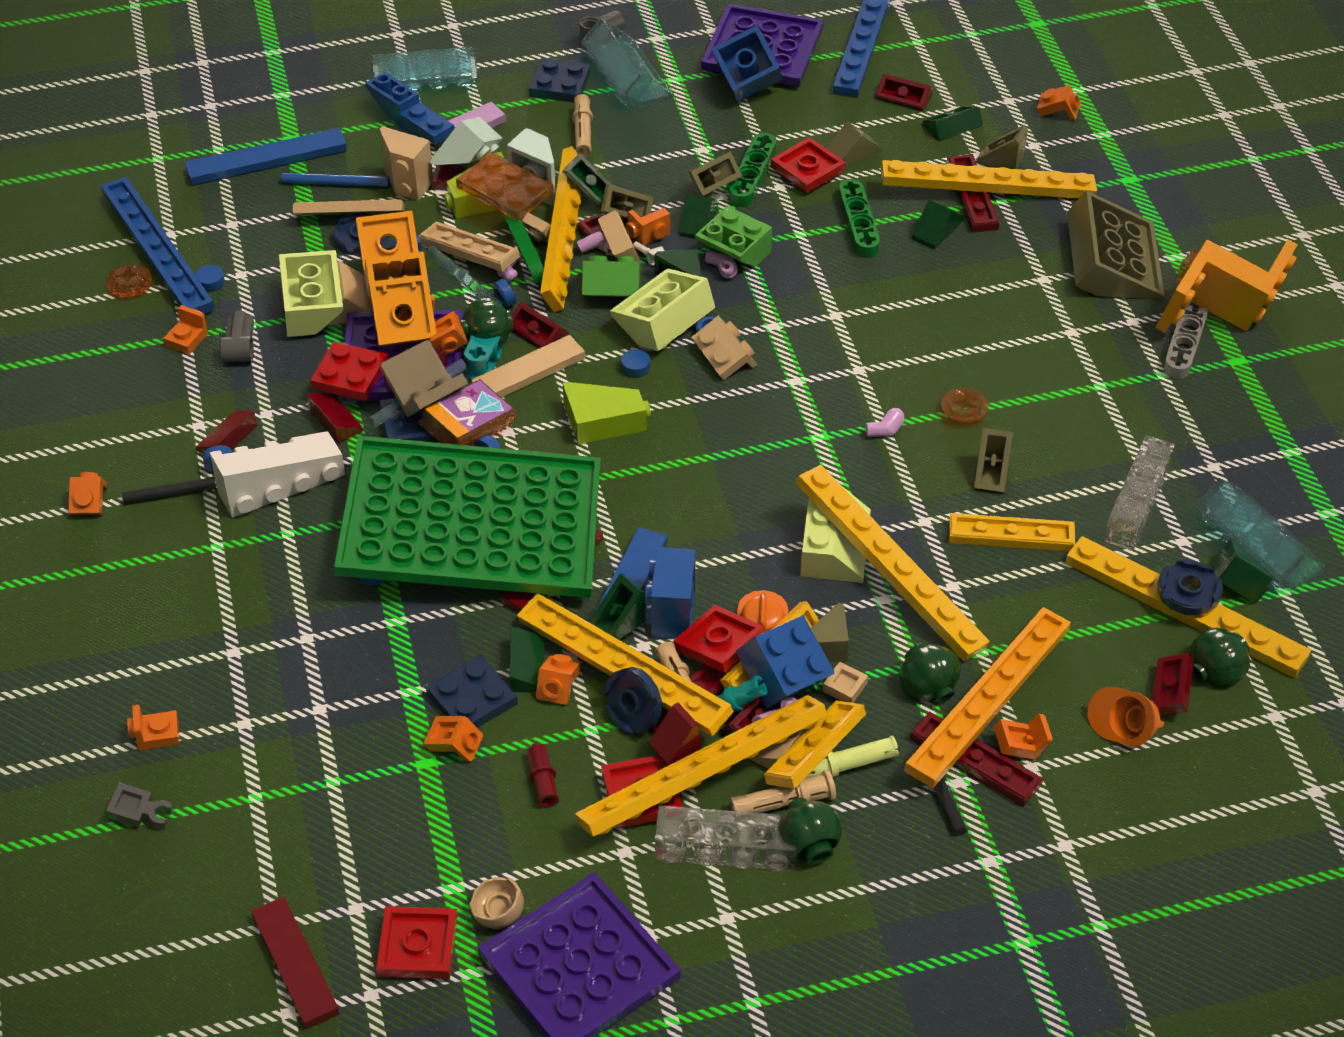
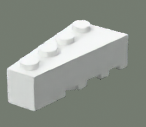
[210,431,345,518]

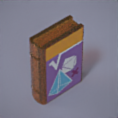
[419,379,516,446]

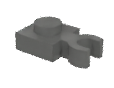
[106,782,172,830]

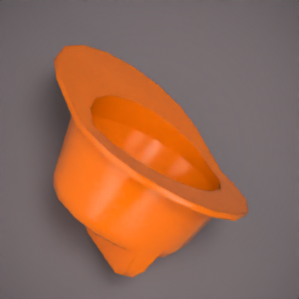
[737,590,788,632]
[1088,687,1164,747]

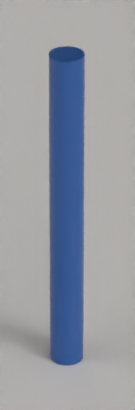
[281,173,389,187]

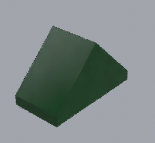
[679,194,718,239]
[911,200,964,250]
[654,249,701,277]
[1212,538,1276,603]
[589,573,645,640]

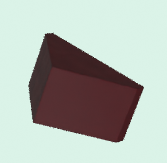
[649,702,702,765]

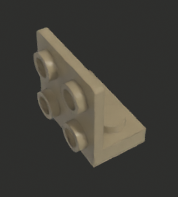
[379,340,468,417]

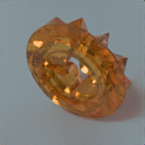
[106,263,152,298]
[941,388,988,426]

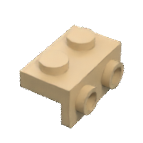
[692,315,757,380]

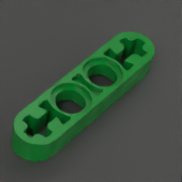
[729,133,776,207]
[839,179,880,258]
[502,206,544,286]

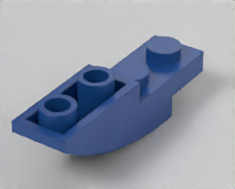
[365,72,455,145]

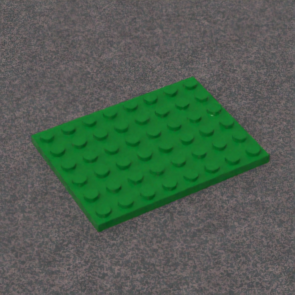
[334,436,601,598]

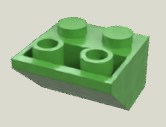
[695,206,772,267]
[582,256,642,297]

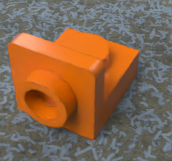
[163,305,208,355]
[127,705,180,751]
[423,716,483,762]

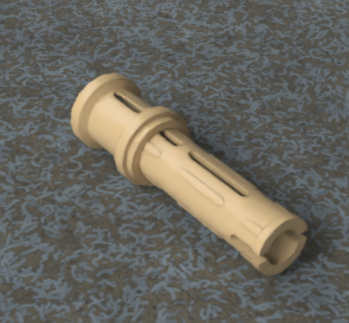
[730,769,836,819]

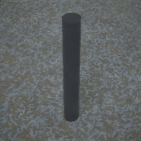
[122,477,216,504]
[933,778,967,836]

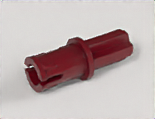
[527,743,560,808]

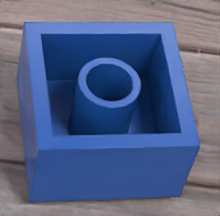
[711,25,783,102]
[645,547,696,639]
[736,615,835,709]

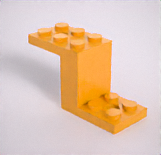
[356,211,437,347]
[1155,239,1298,333]

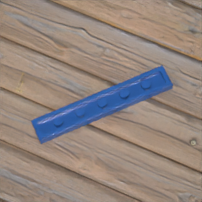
[185,128,347,185]

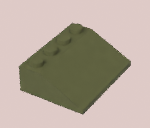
[1067,190,1165,300]

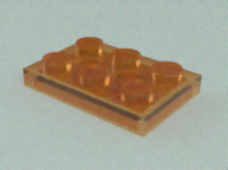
[456,152,554,221]

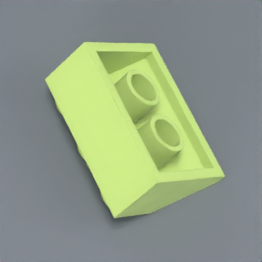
[279,250,343,337]
[610,268,715,351]
[800,486,871,583]

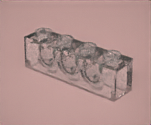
[1104,435,1175,551]
[655,806,796,871]

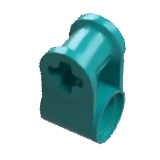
[464,336,503,381]

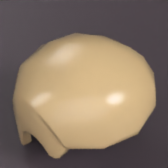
[469,877,524,930]

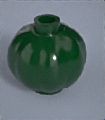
[460,297,513,348]
[1189,628,1250,687]
[900,643,961,704]
[777,798,842,865]

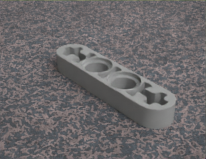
[1164,302,1209,379]

